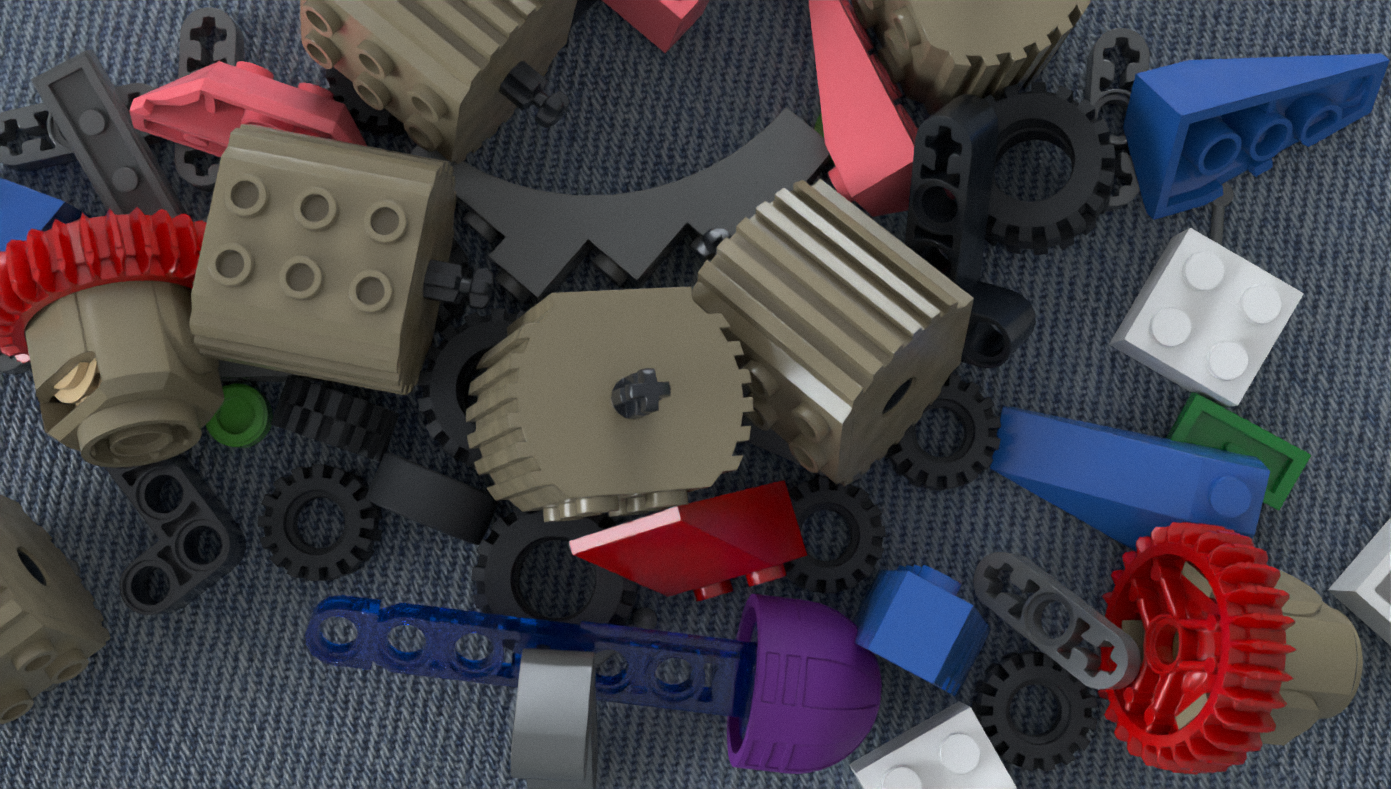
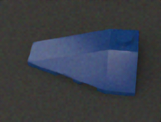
[1123,53,1390,220]
[989,405,1270,551]

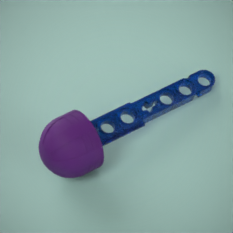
[305,594,882,774]

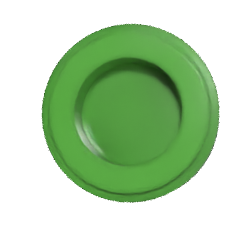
[206,384,273,448]

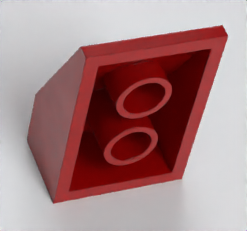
[569,480,807,602]

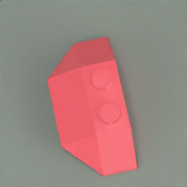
[129,61,367,157]

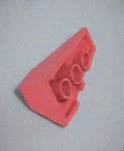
[808,0,955,217]

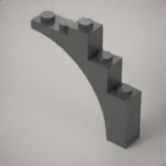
[410,107,831,304]

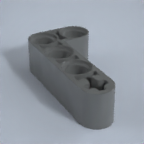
[511,648,598,789]

